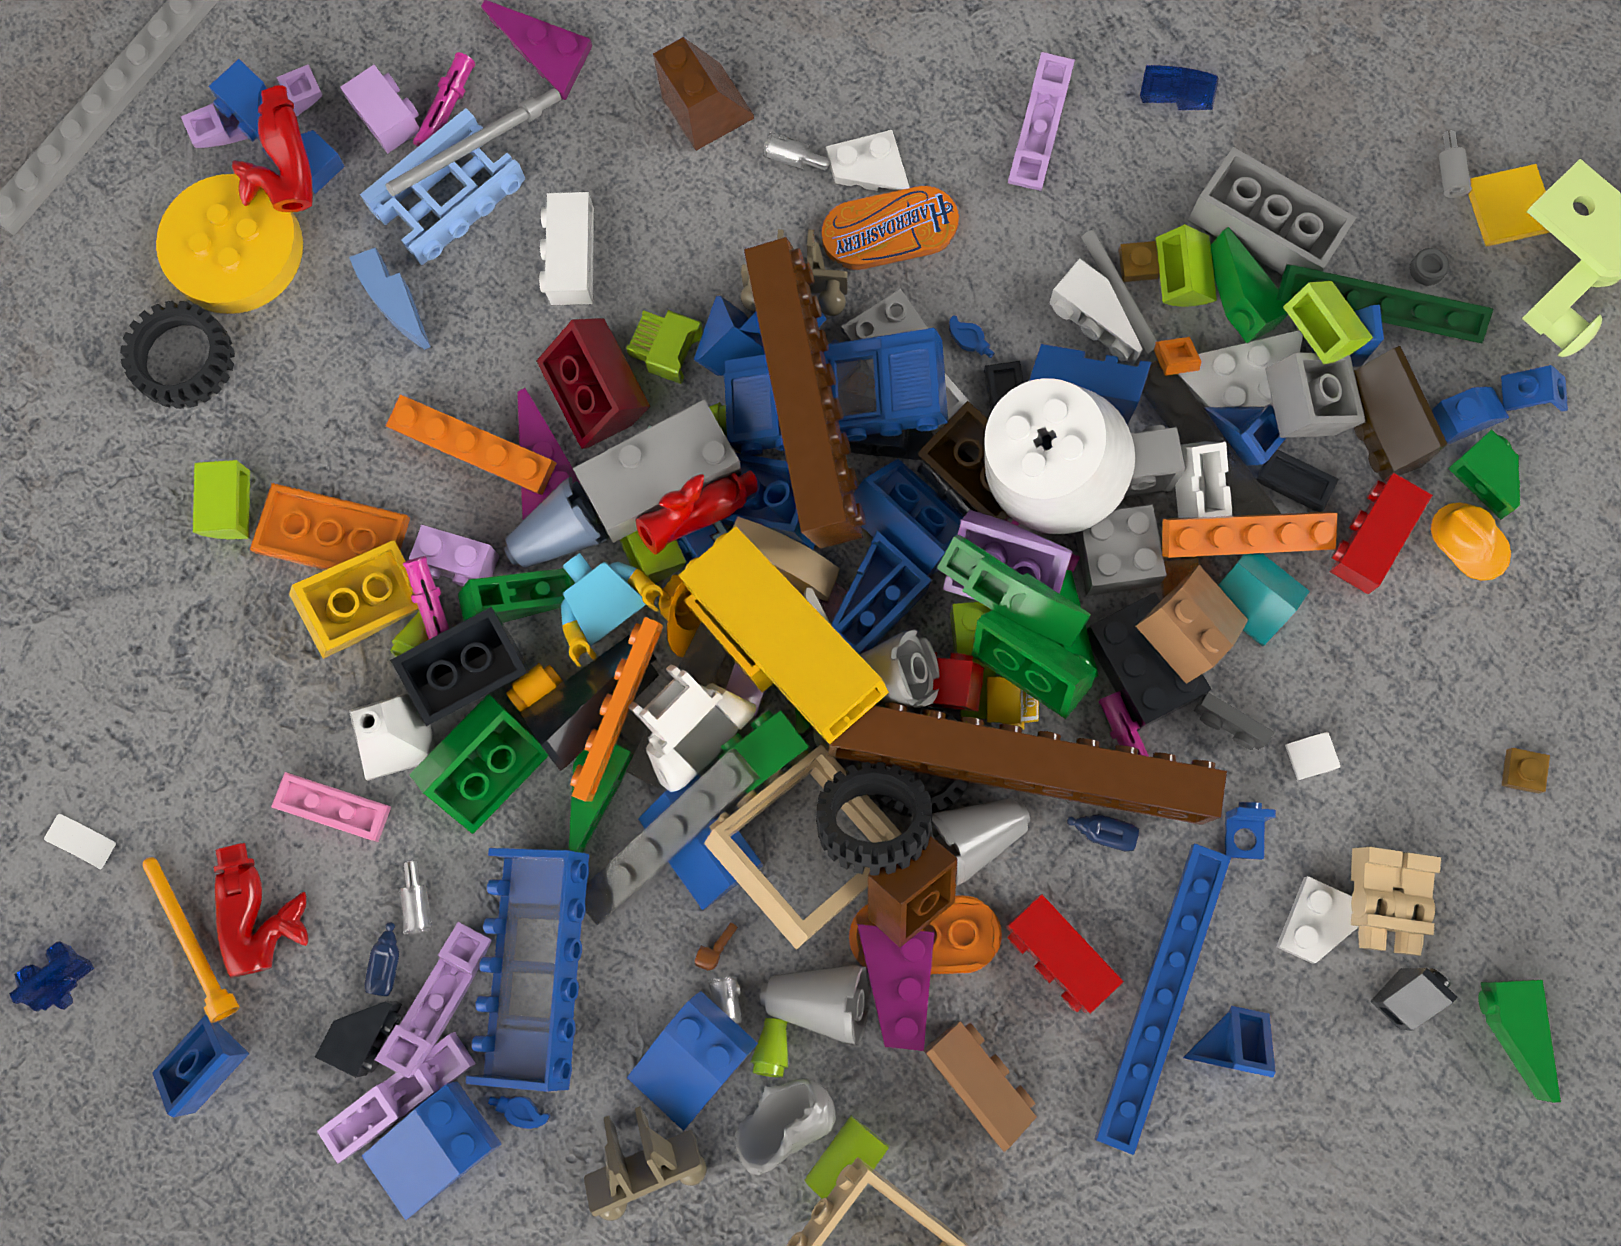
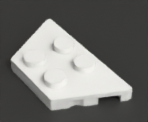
[1172,330,1303,408]

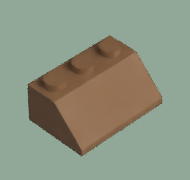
[924,1020,1037,1152]

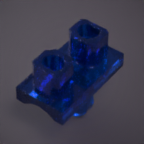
[9,941,94,1012]

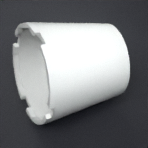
[985,379,1135,534]

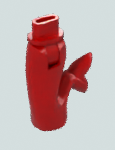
[232,85,313,212]
[635,471,757,555]
[213,843,308,978]

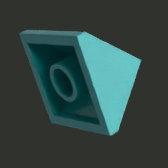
[1218,553,1310,646]

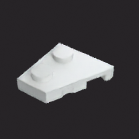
[826,130,910,191]
[1276,876,1359,963]

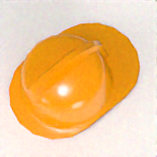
[1430,502,1511,581]
[658,575,709,658]

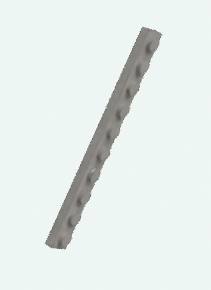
[0,0,219,236]

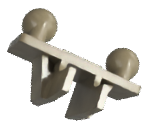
[741,229,848,316]
[584,1106,707,1221]

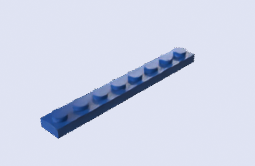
[1094,843,1231,1155]

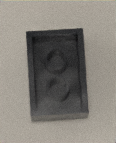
[1087,592,1212,731]

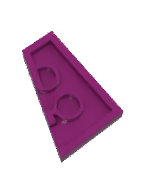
[857,924,934,1051]

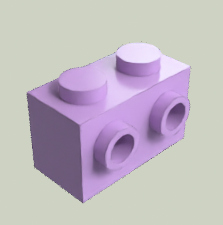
[340,64,420,154]
[409,525,499,587]

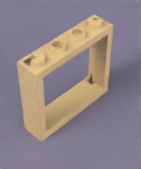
[704,744,902,950]
[787,1157,969,1246]

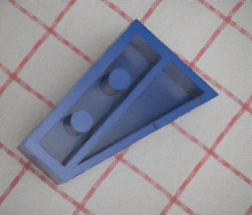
[1029,344,1151,425]

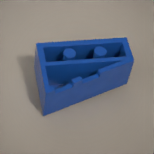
[831,531,932,655]

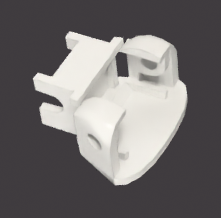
[628,664,756,792]

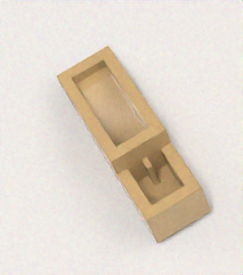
[732,517,840,601]

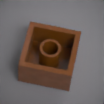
[868,836,958,947]

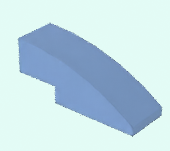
[349,248,431,350]

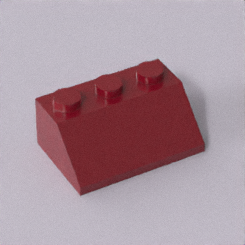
[536,318,651,449]

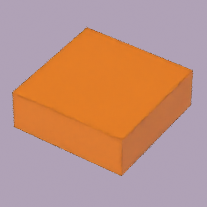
[1154,337,1202,376]

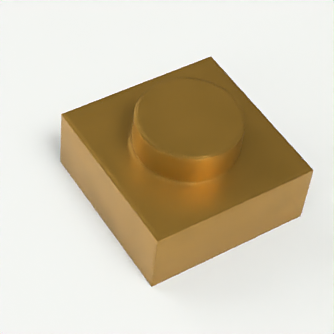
[1118,241,1160,282]
[1502,748,1550,794]

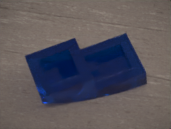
[1140,65,1219,110]

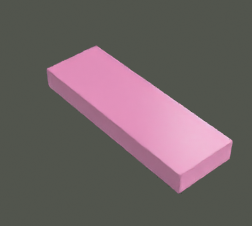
[271,772,391,842]

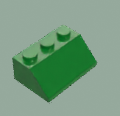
[971,610,1097,720]
[409,694,548,834]

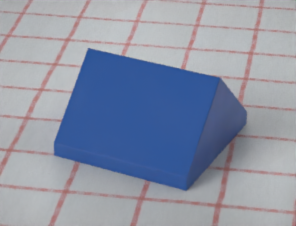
[152,1014,249,1118]

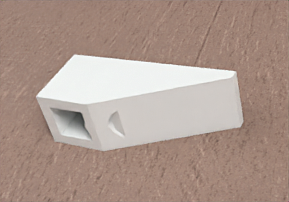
[1049,258,1142,365]

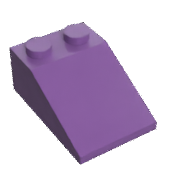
[943,510,1072,599]

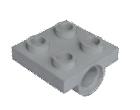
[841,289,928,380]

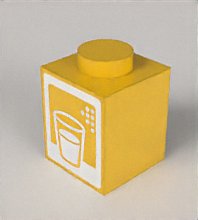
[987,676,1039,730]

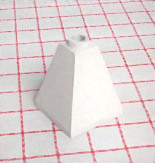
[349,693,436,781]

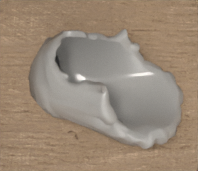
[735,1078,836,1175]

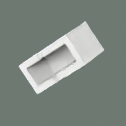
[1175,441,1232,518]

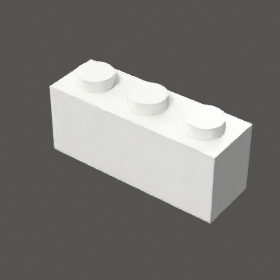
[539,192,594,305]

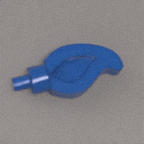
[949,315,995,358]
[488,1096,550,1129]

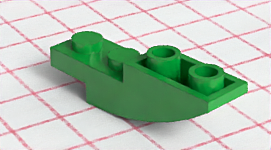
[937,535,1091,647]

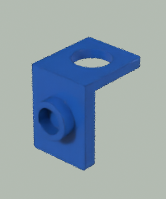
[1501,365,1568,411]
[1225,802,1276,860]

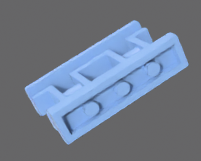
[360,108,525,265]

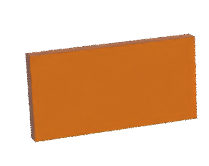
[250,483,410,570]

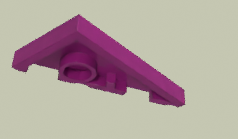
[481,0,592,100]
[517,388,580,520]

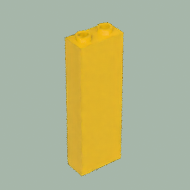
[679,526,889,744]

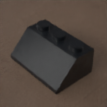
[390,607,530,726]

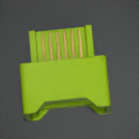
[626,310,704,384]

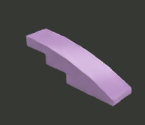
[317,1032,476,1164]

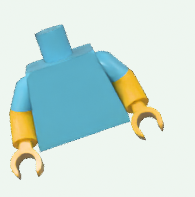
[560,553,670,667]

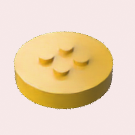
[156,174,303,314]

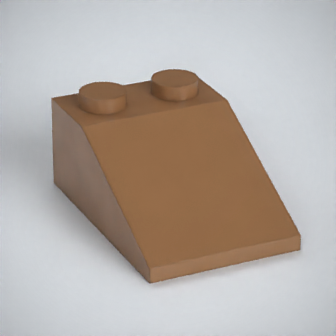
[1136,565,1248,684]

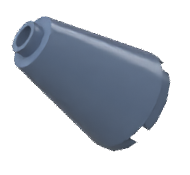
[504,477,609,568]

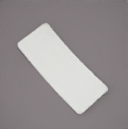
[44,814,116,869]

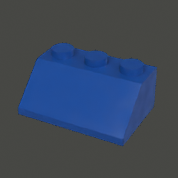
[854,459,964,577]
[638,773,764,910]

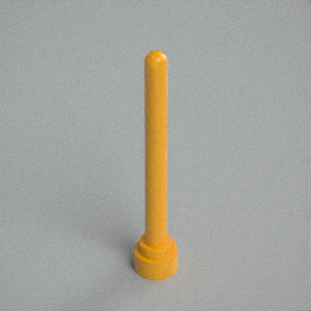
[142,857,240,1023]

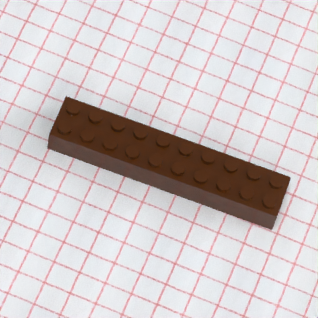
[828,703,1227,825]

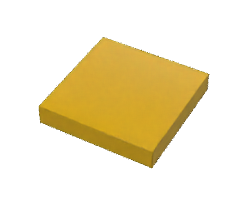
[1468,164,1550,247]

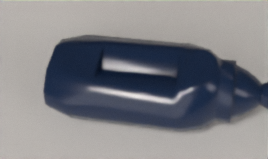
[1067,814,1139,852]
[364,922,399,996]

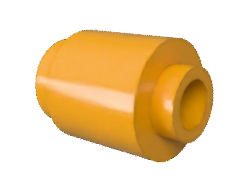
[506,663,563,712]

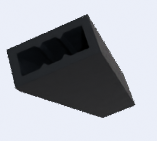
[520,635,659,771]

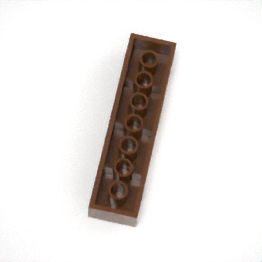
[744,237,866,549]

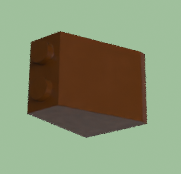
[653,37,754,151]

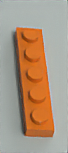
[386,394,557,495]
[1162,512,1337,558]
[570,617,664,802]

